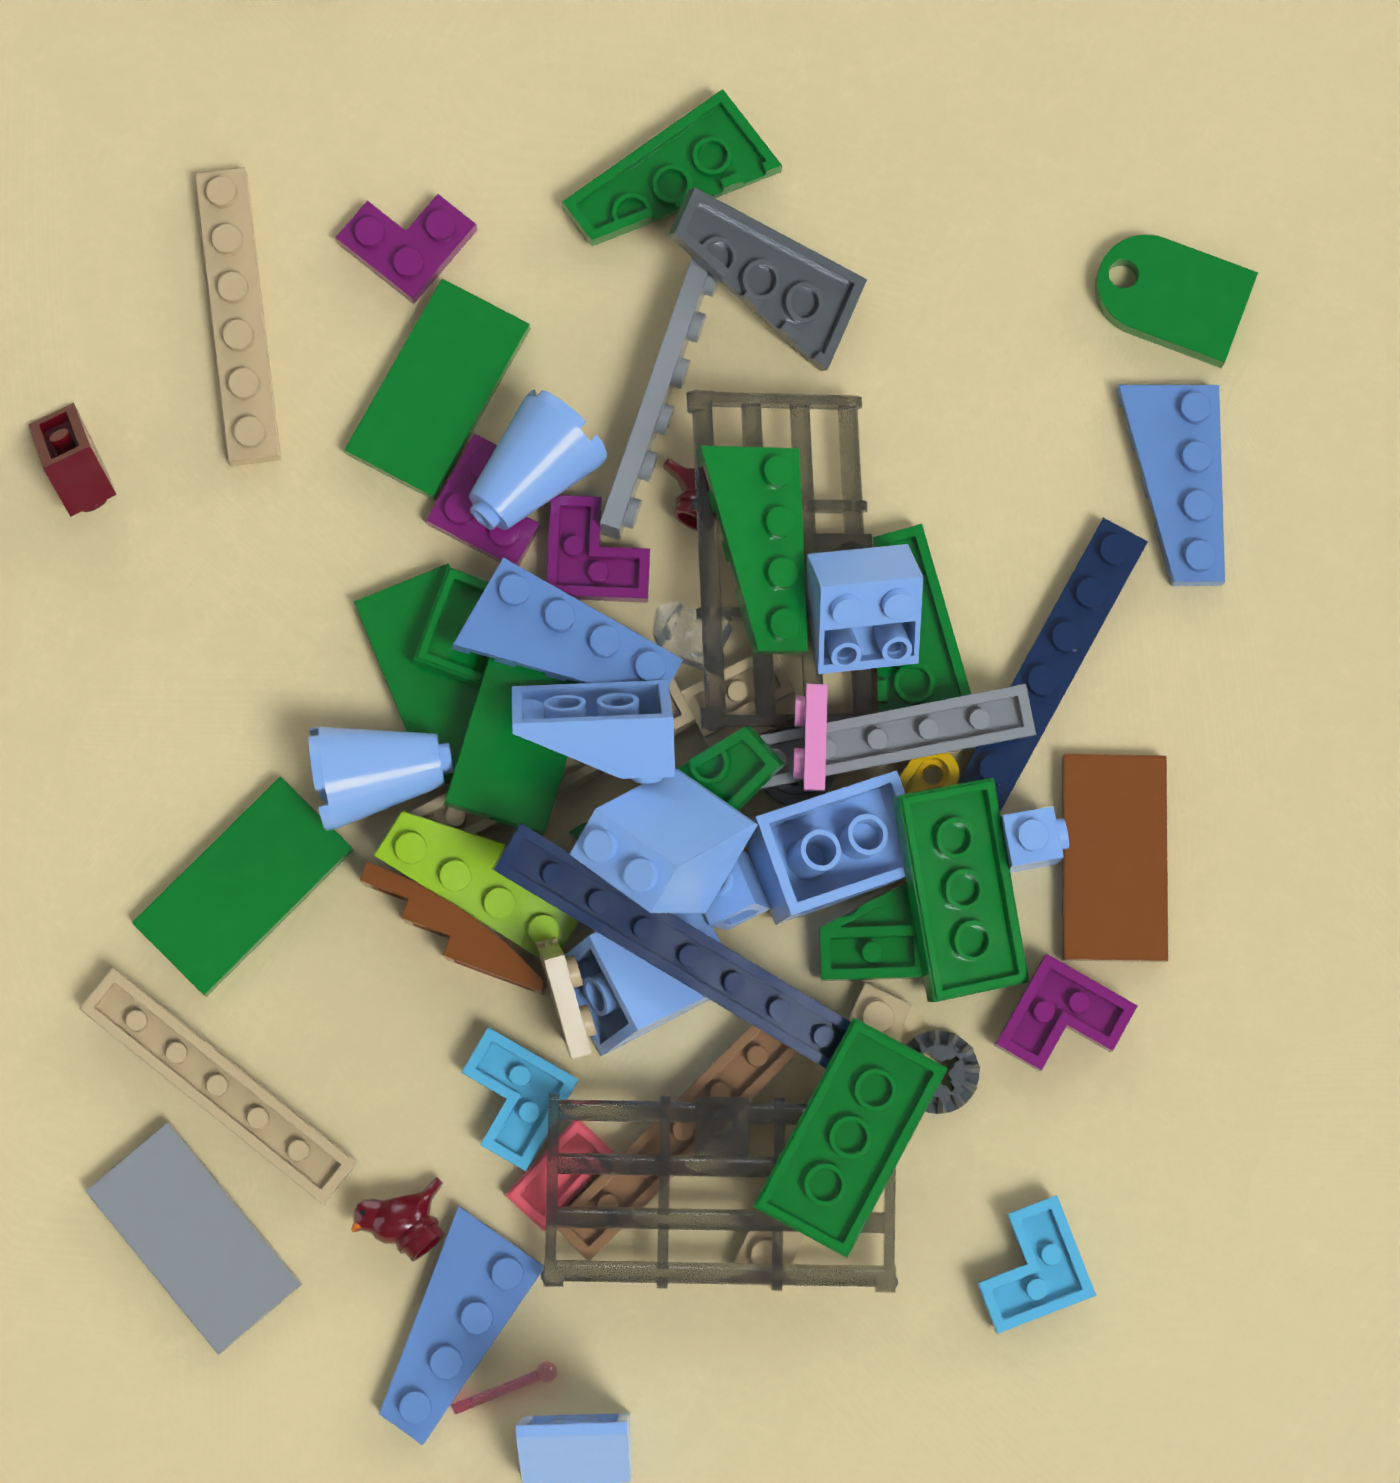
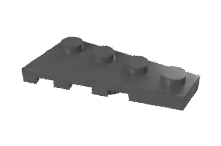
[668,187,867,371]

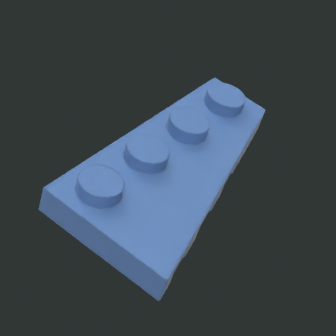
[1116,385,1225,586]
[451,558,683,685]
[379,1206,546,1445]

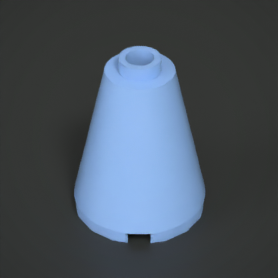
[469,389,607,530]
[308,726,454,831]

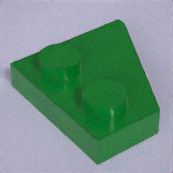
[819,882,923,982]

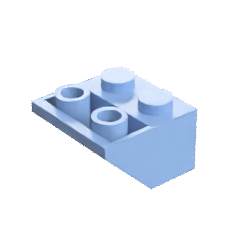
[806,544,923,674]

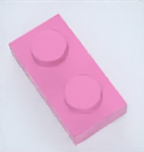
[793,684,828,791]

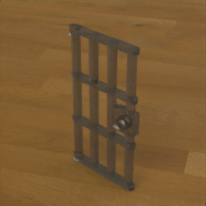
[686,389,874,731]
[541,1094,898,1293]

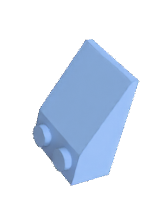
[512,680,675,784]
[746,770,906,925]
[516,1413,632,1483]

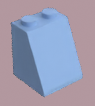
[569,768,758,913]
[565,913,720,1056]

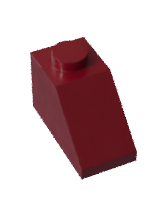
[28,403,117,517]

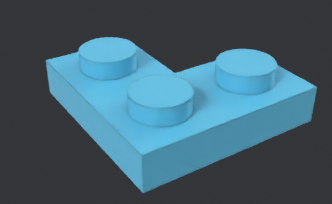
[461,1027,579,1172]
[976,1195,1096,1334]

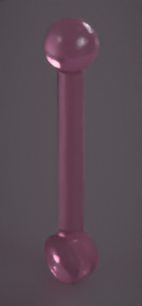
[451,1361,557,1415]

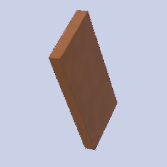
[1062,754,1168,962]

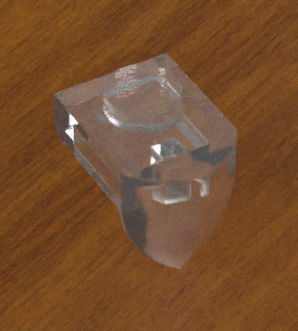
[653,601,733,673]

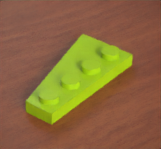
[374,810,579,958]

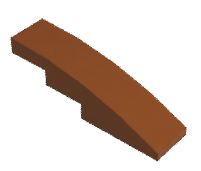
[360,861,547,995]

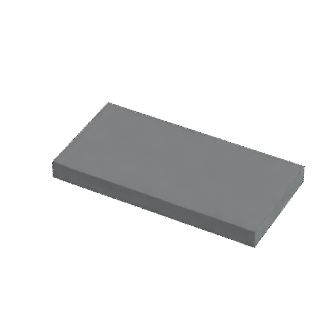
[85,1122,302,1354]

